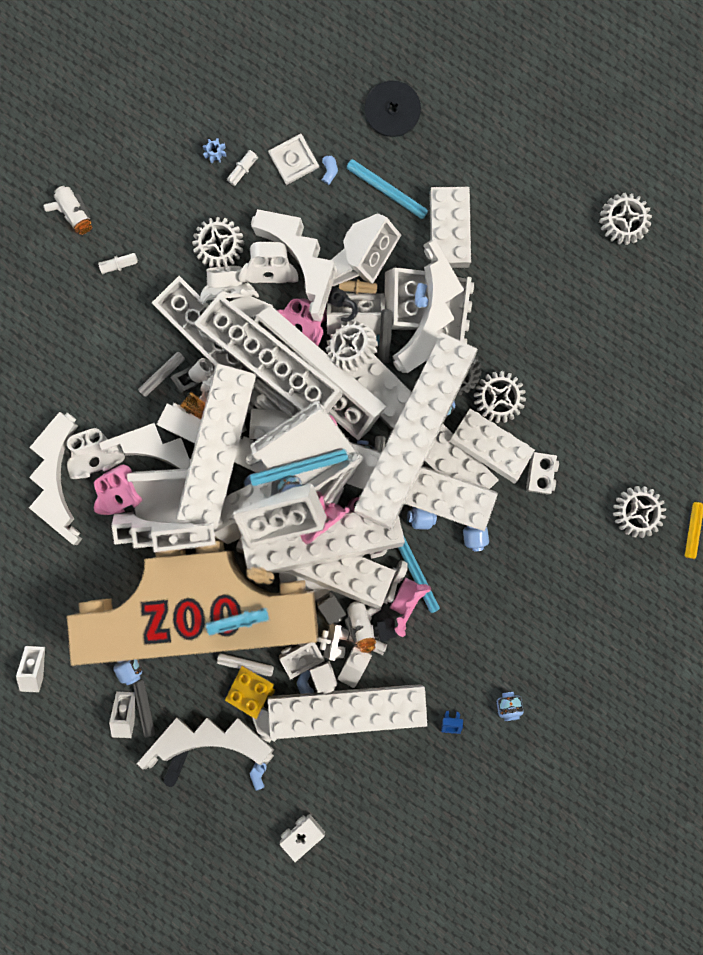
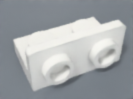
[279,642,325,679]

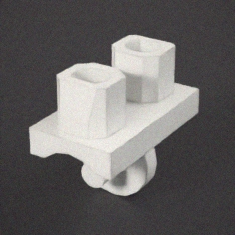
[317,623,349,661]

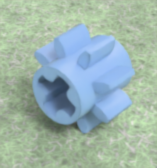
[203,138,226,163]

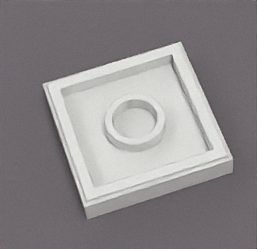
[268,134,319,185]

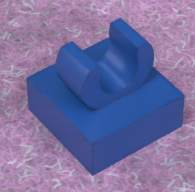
[441,711,463,734]

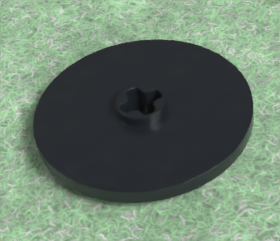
[365,81,421,137]

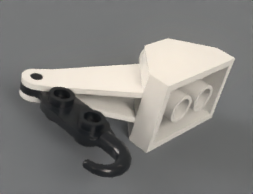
[304,213,401,322]

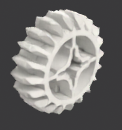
[599,193,652,245]
[192,217,244,268]
[326,321,378,372]
[474,371,526,423]
[613,486,666,538]

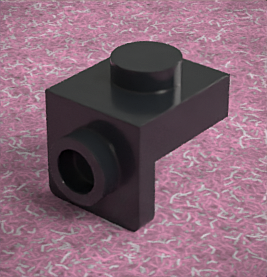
[373,618,397,642]

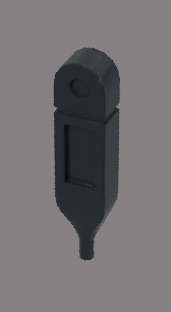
[164,750,189,787]

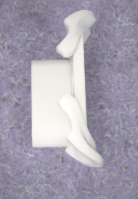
[239,242,298,283]
[200,266,259,303]
[67,428,125,479]

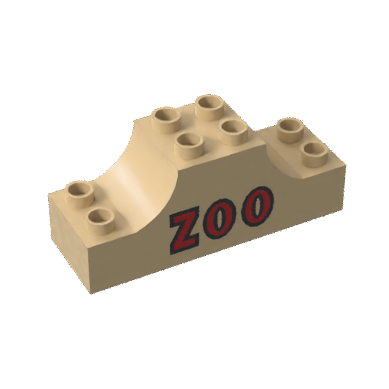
[67,541,319,665]

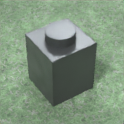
[316,591,346,625]

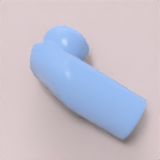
[321,156,338,185]
[415,283,428,308]
[297,670,314,694]
[250,763,267,791]

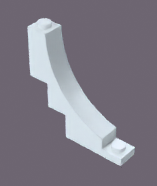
[251,210,337,322]
[393,239,464,373]
[29,412,82,545]
[99,423,191,469]
[112,512,216,552]
[137,718,274,769]

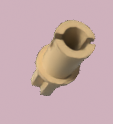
[339,279,377,294]
[246,567,274,584]

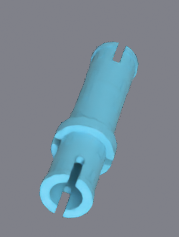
[206,608,269,636]

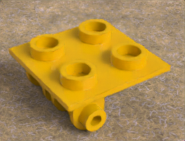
[225,666,275,719]

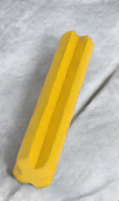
[685,502,703,559]

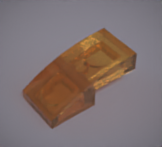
[180,392,205,419]

